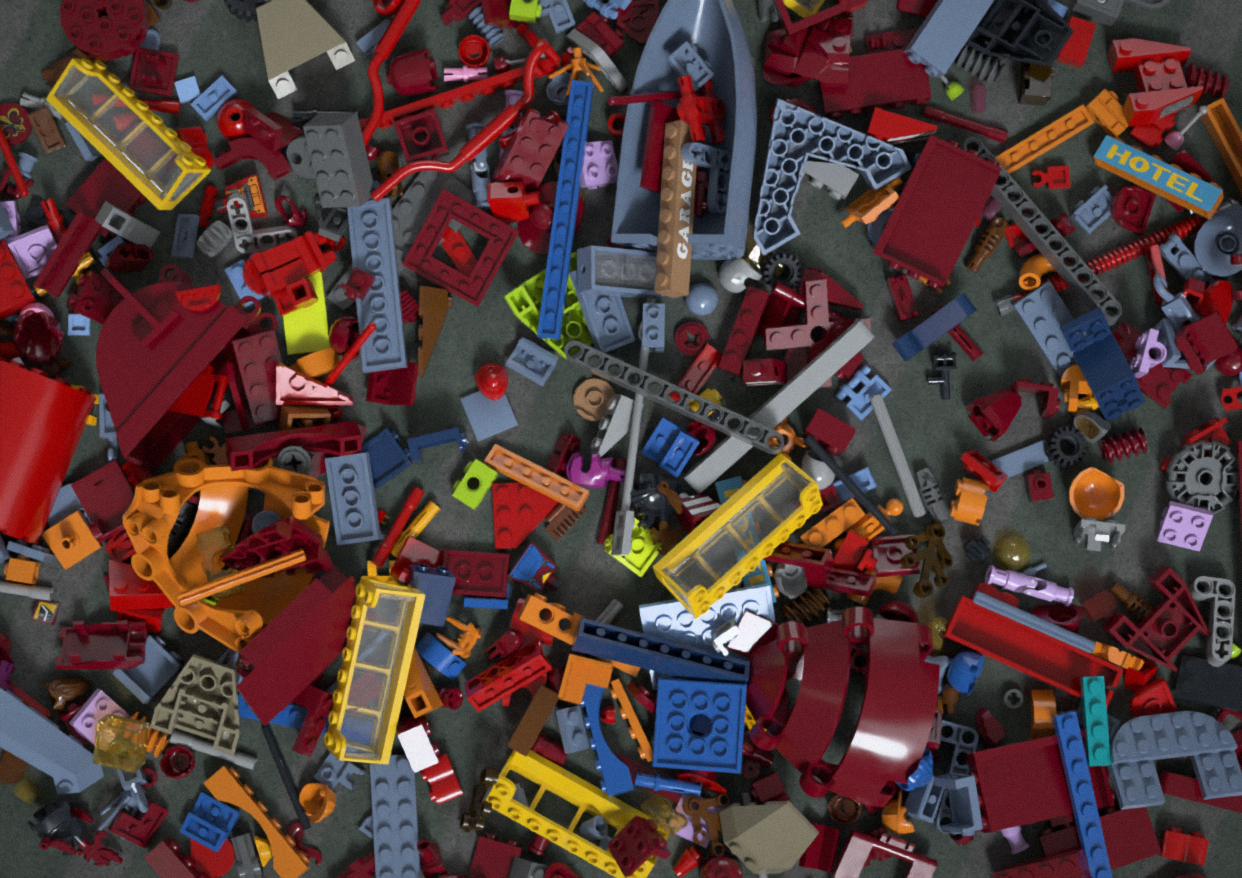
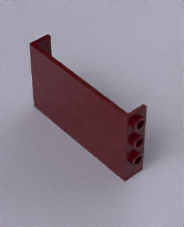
[873,135,1002,289]
[966,729,1115,833]

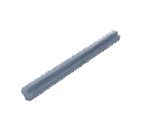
[973,591,1096,653]

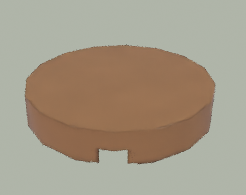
[573,378,616,421]

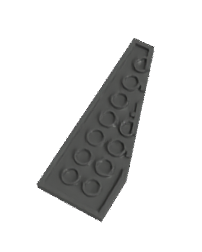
[326,170,476,311]

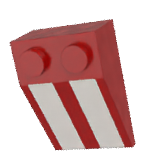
[866,108,938,146]

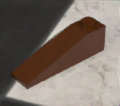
[418,286,453,378]

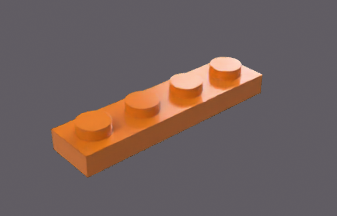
[609,678,653,762]

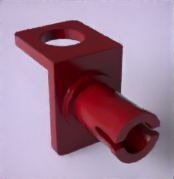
[417,839,448,878]

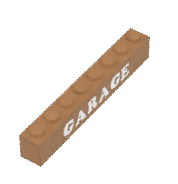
[655,120,697,298]

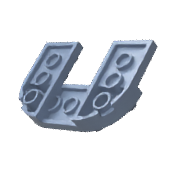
[1108,711,1242,810]

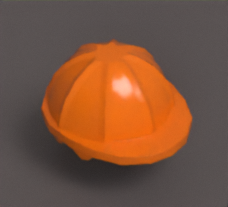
[299,783,336,823]
[882,791,915,836]

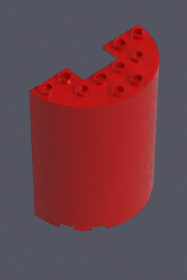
[0,356,96,545]

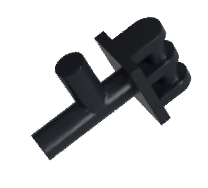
[927,352,957,399]

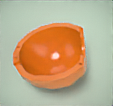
[1068,466,1125,521]

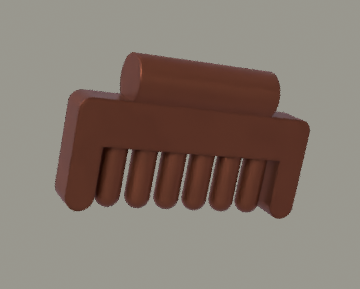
[545,502,587,541]

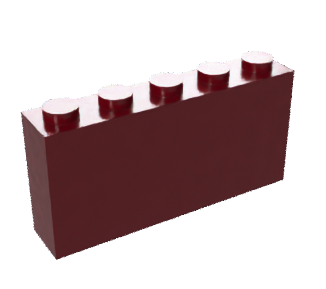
[818,49,932,119]
[65,123,177,240]
[1037,806,1161,870]

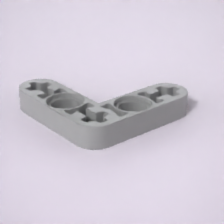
[566,29,629,93]
[227,193,298,254]

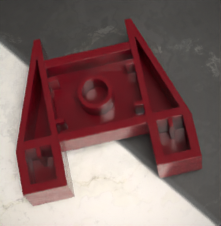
[1102,566,1211,671]

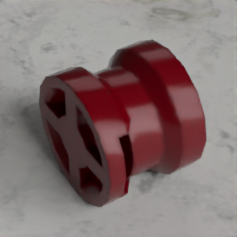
[437,686,463,710]

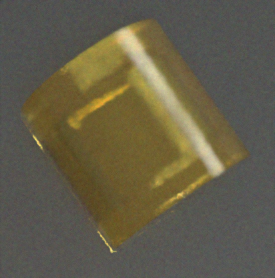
[12,778,42,805]

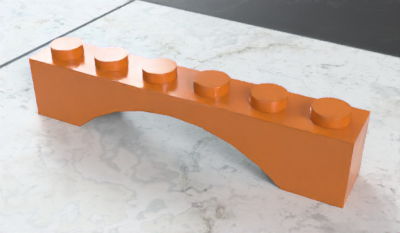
[204,766,311,878]

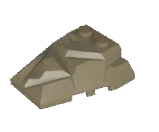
[150,654,241,755]

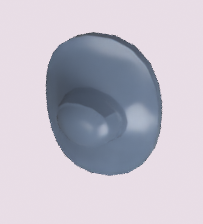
[1194,206,1242,277]

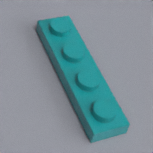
[1080,676,1111,767]

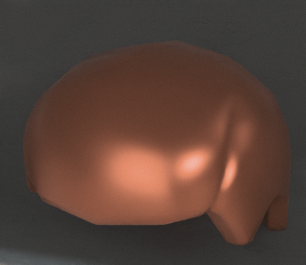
[827,794,862,825]

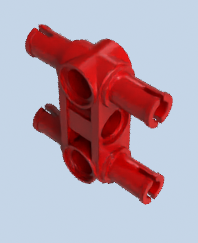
[677,75,726,145]

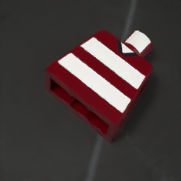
[743,358,788,387]
[676,493,721,534]

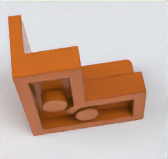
[558,654,613,705]

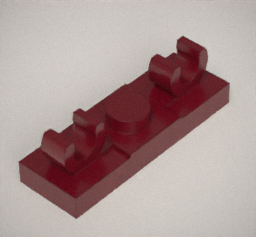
[865,28,919,54]

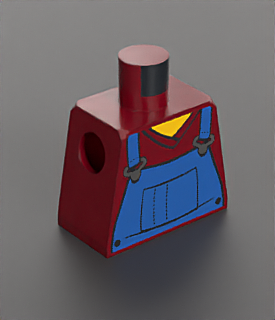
[508,542,563,592]

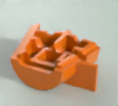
[1091,641,1144,671]

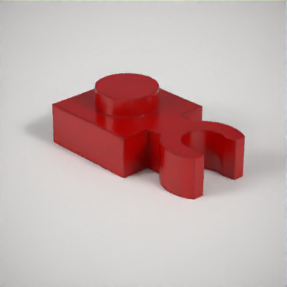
[1031,165,1071,190]

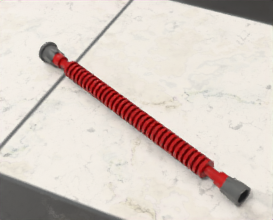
[994,197,1240,316]

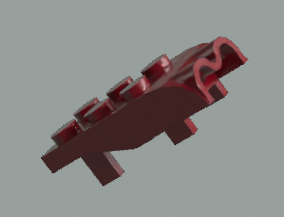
[491,108,569,193]
[1113,322,1192,409]
[55,620,148,670]

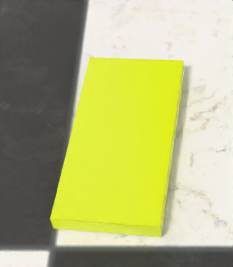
[283,272,331,355]

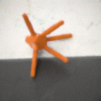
[548,47,604,96]

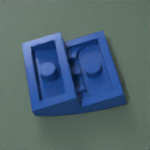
[641,415,700,477]
[180,791,242,852]

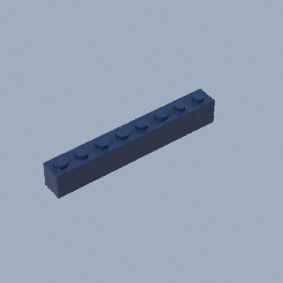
[571,617,750,684]

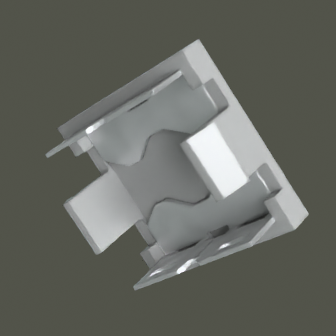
[1073,517,1125,551]

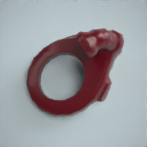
[275,195,308,228]

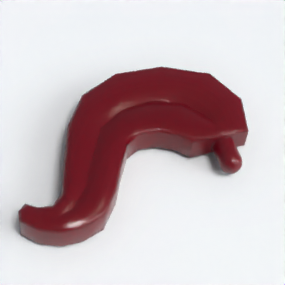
[285,822,322,866]

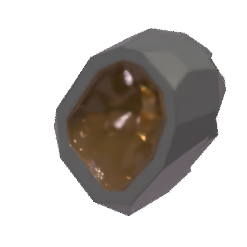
[1074,409,1111,444]

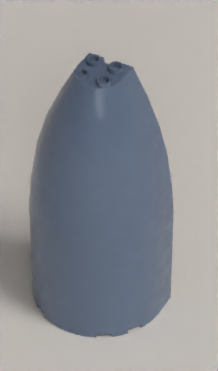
[611,0,757,260]

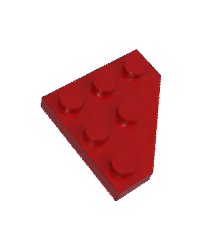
[492,482,559,549]

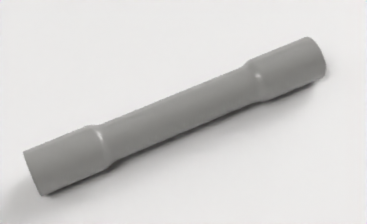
[0,581,53,601]
[170,730,257,770]

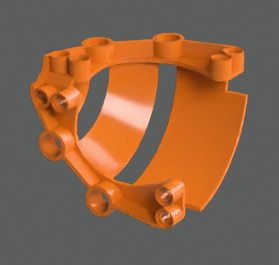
[122,457,330,652]

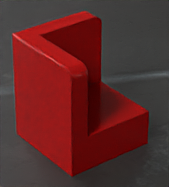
[1124,656,1158,693]

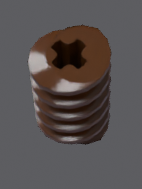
[783,586,831,624]

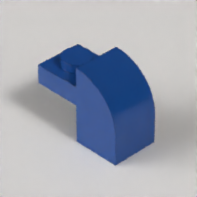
[415,632,467,681]

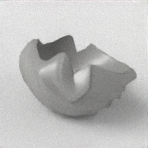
[774,563,808,599]

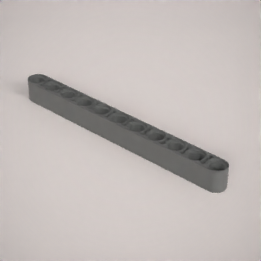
[962,137,1122,326]
[564,341,784,455]

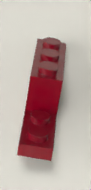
[763,541,876,597]
[292,672,334,757]

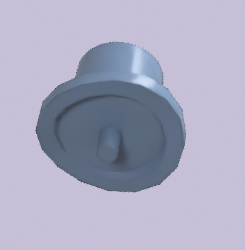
[252,510,281,533]

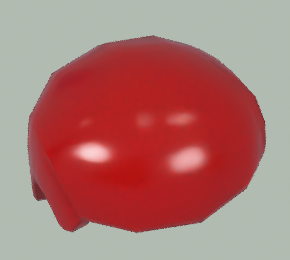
[458,34,491,67]

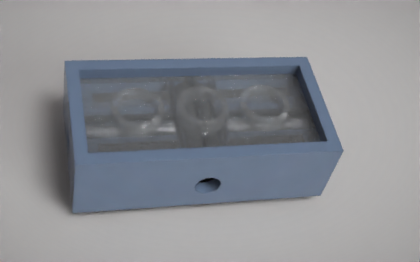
[577,245,665,299]

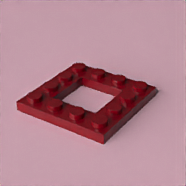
[402,189,520,307]

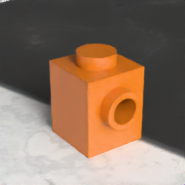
[4,555,40,584]

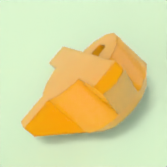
[254,836,273,867]

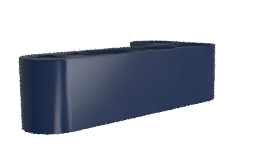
[892,293,977,362]

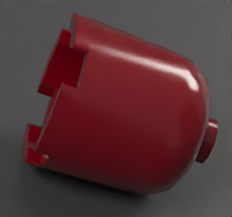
[386,48,439,96]
[700,853,743,878]

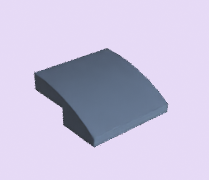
[461,391,518,442]

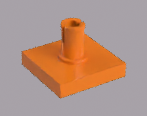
[42,510,103,570]

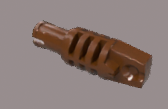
[965,216,1008,274]
[1108,581,1154,621]

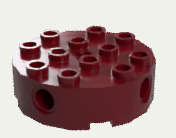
[60,0,151,62]

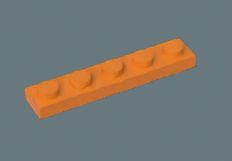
[995,105,1095,174]
[484,444,590,512]

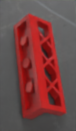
[464,639,552,712]

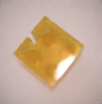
[93,714,149,773]

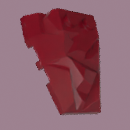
[764,16,854,87]
[220,516,332,578]

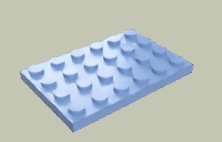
[639,583,776,690]

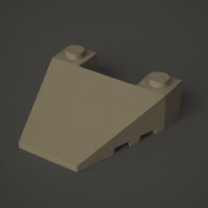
[256,0,355,99]

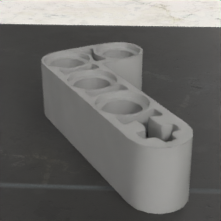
[1189,576,1235,667]

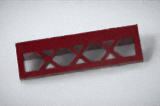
[33,211,103,298]

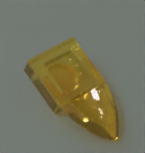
[743,242,785,277]

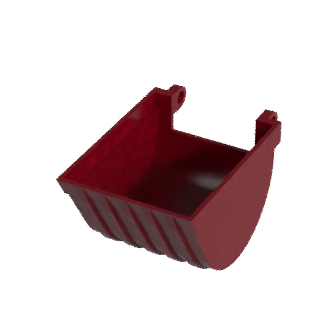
[96,264,278,473]

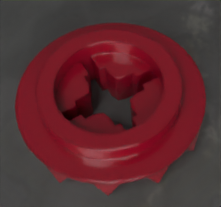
[675,322,709,357]

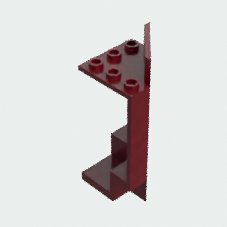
[236,565,378,726]

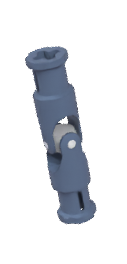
[465,123,491,211]

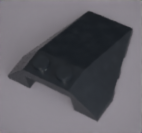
[965,0,1074,67]

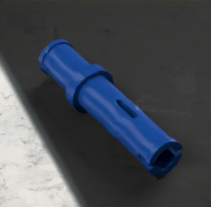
[634,772,702,797]

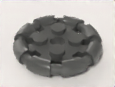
[1165,439,1238,515]

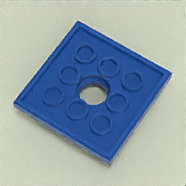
[652,678,747,774]

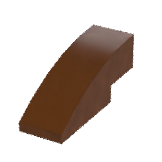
[507,684,559,757]

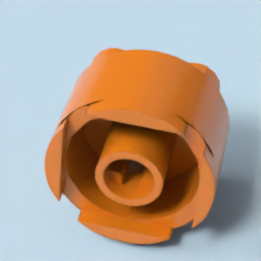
[949,477,989,526]

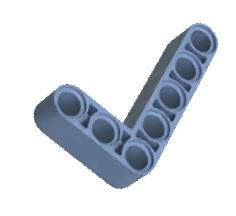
[934,720,979,833]

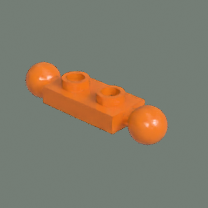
[834,498,903,553]

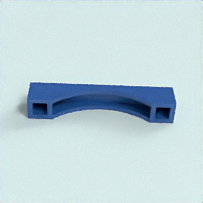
[581,660,634,797]

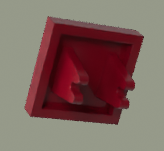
[128,47,180,98]

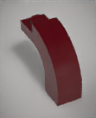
[213,138,293,181]

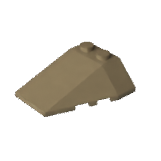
[719,801,819,874]

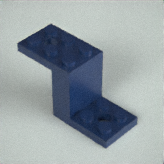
[1060,307,1146,421]

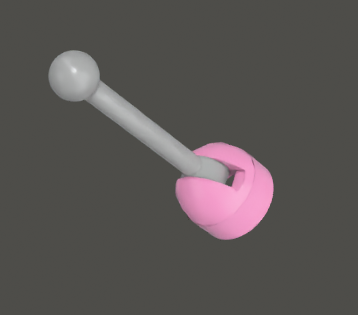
[1164,106,1208,150]

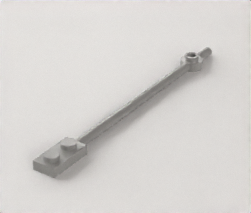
[611,298,655,556]

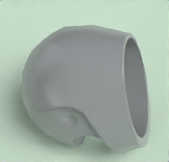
[719,257,762,293]
[800,450,836,490]

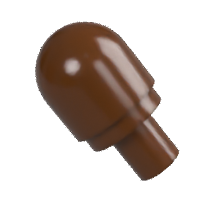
[941,683,959,714]

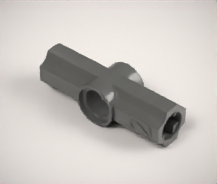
[231,833,263,878]

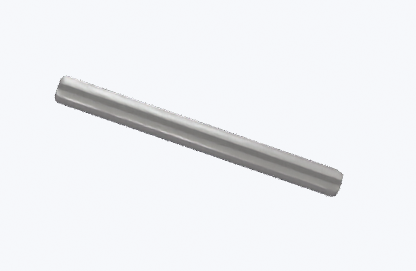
[870,394,926,517]

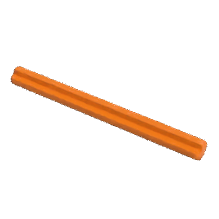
[177,549,306,606]

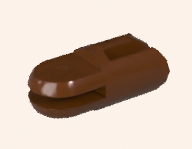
[377,150,403,197]

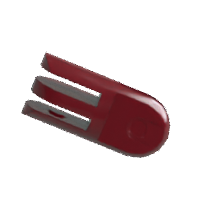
[484,629,524,665]

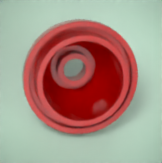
[217,99,256,141]

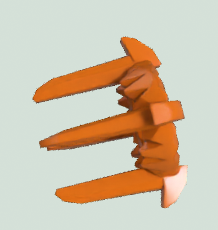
[768,417,806,461]
[436,617,482,659]

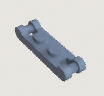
[1159,233,1216,294]

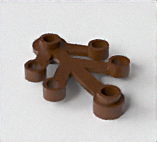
[682,794,730,857]

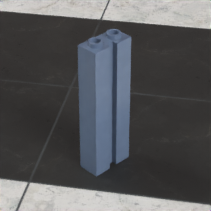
[904,0,994,78]

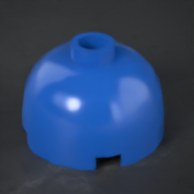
[945,650,984,696]

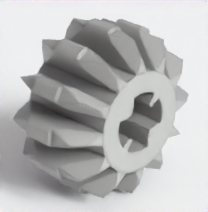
[197,220,233,258]

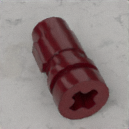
[531,732,568,765]

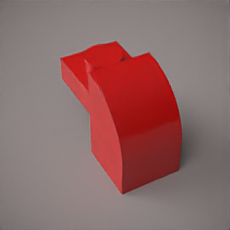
[273,278,319,316]

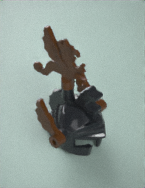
[630,473,687,556]

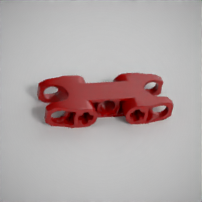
[502,598,554,706]

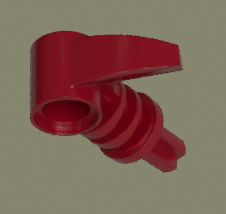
[1015,212,1076,258]

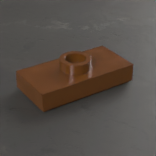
[27,106,66,154]

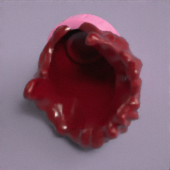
[13,303,64,365]

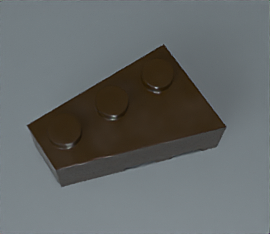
[1019,62,1053,106]

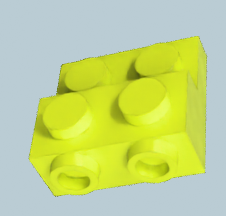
[603,517,662,577]

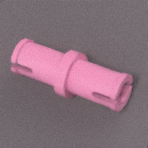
[444,65,487,83]

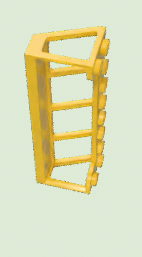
[486,750,672,878]

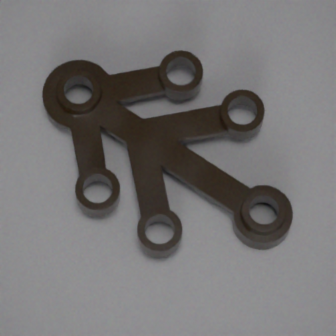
[900,522,953,598]
[460,766,499,833]

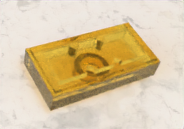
[640,794,688,836]

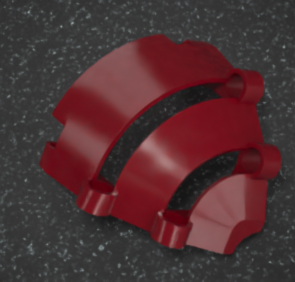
[746,607,940,807]

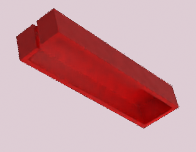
[941,596,1124,707]

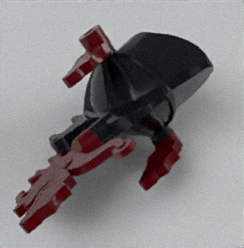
[28,800,123,866]

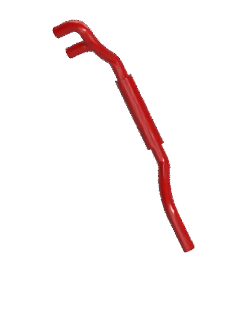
[362,0,421,147]
[370,38,560,202]

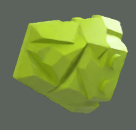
[503,252,593,360]

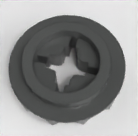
[277,445,313,475]

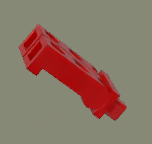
[250,231,336,298]

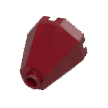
[966,388,1022,442]

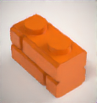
[1086,89,1128,138]

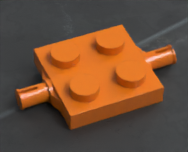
[840,177,903,228]

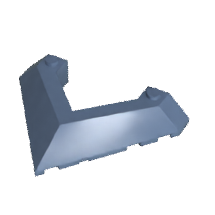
[752,98,912,256]
[0,688,104,795]

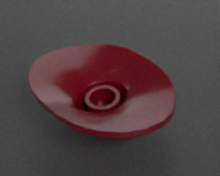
[517,181,584,254]

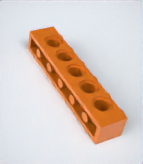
[516,592,640,677]

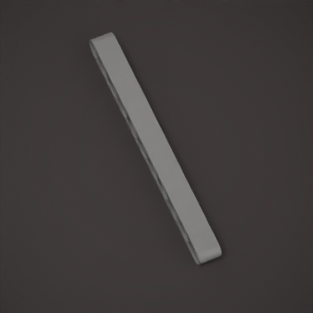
[683,319,875,494]

